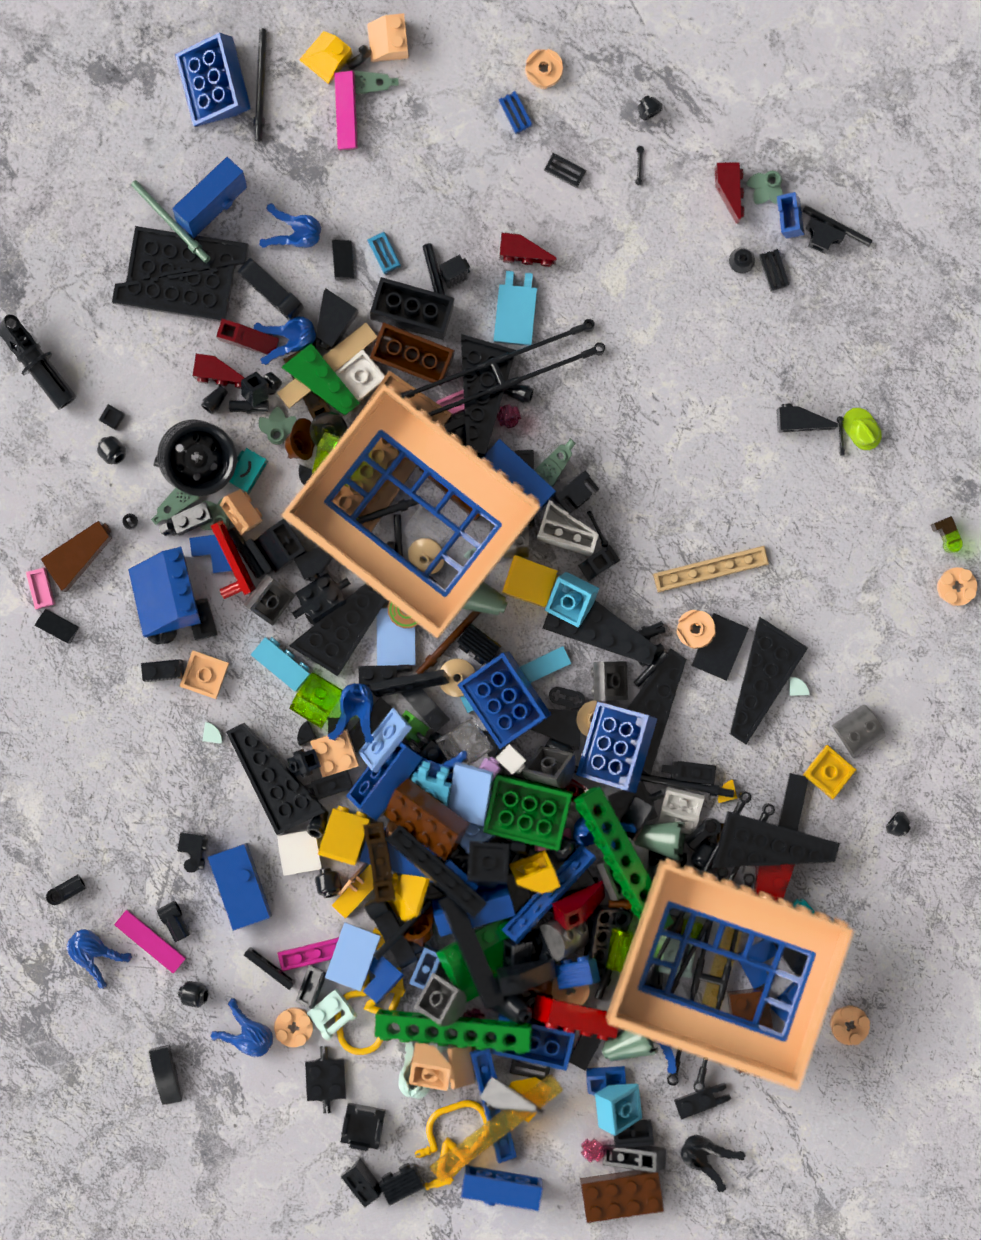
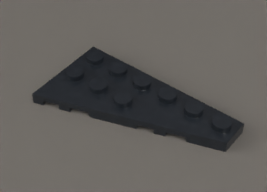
[289,583,387,676]

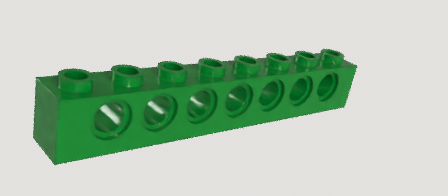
[574,787,674,929]
[374,1009,533,1054]

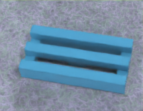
[367,232,401,275]

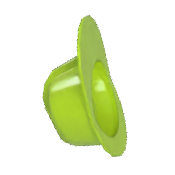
[843,408,882,450]

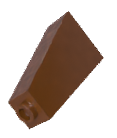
[41,521,112,592]

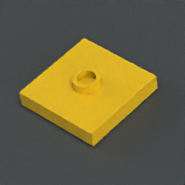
[803,745,857,799]

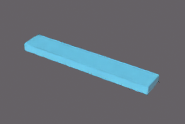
[460,646,571,713]

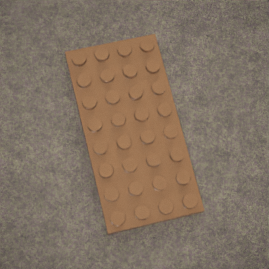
[332,371,452,532]

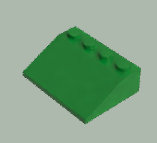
[483,773,574,851]
[435,918,510,1003]

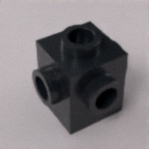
[287,749,321,778]

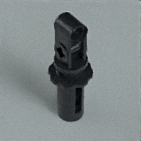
[0,314,77,410]

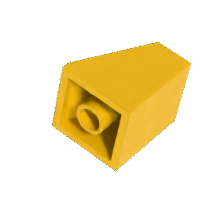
[502,555,559,608]
[317,805,371,866]

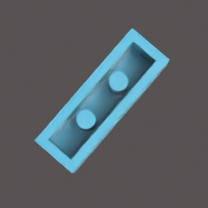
[251,637,311,692]

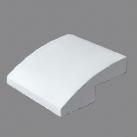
[657,787,704,835]
[277,829,322,876]

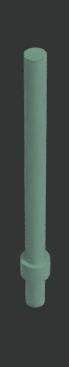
[131,180,210,263]

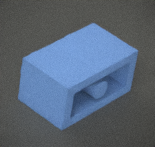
[409,945,440,990]

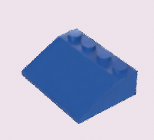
[175,32,251,127]
[128,547,201,638]
[458,651,552,749]
[576,701,657,793]

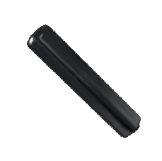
[422,243,445,295]
[228,527,265,578]

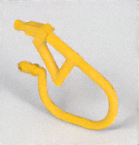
[335,967,406,1055]
[414,1100,490,1190]

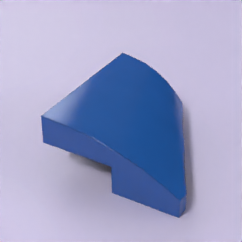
[586,1066,626,1096]

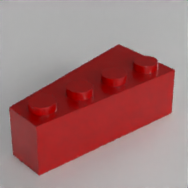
[753,864,795,901]
[531,995,619,1041]

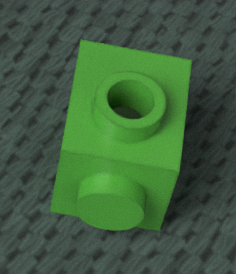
[402,710,430,743]

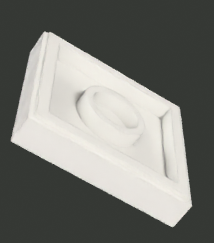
[335,349,385,403]

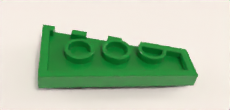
[281,344,360,416]

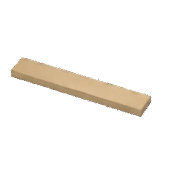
[277,323,378,409]
[653,546,769,593]

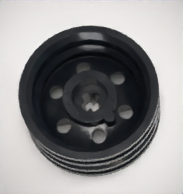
[157,419,237,496]

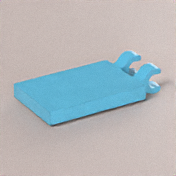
[493,271,537,346]
[412,761,452,807]

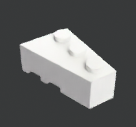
[536,500,599,557]

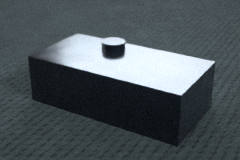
[370,277,454,340]

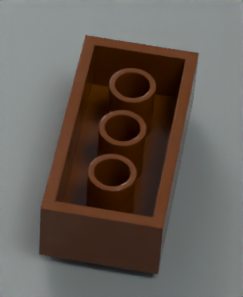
[384,778,470,860]
[727,987,773,1073]
[580,1170,664,1223]

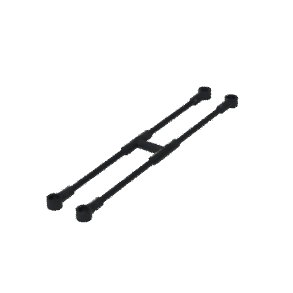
[400,319,605,417]
[645,791,775,994]
[667,867,755,1093]

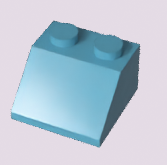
[545,572,600,627]
[595,1083,642,1136]

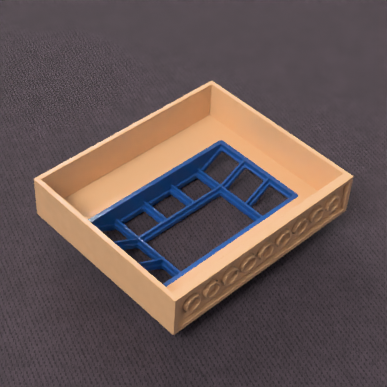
[281,384,540,638]
[606,858,854,1091]

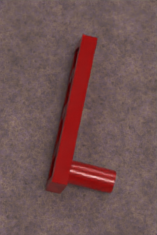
[211,520,256,599]

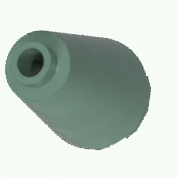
[462,581,508,615]
[631,821,685,860]
[602,1029,658,1061]

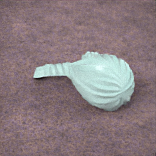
[399,1041,448,1099]

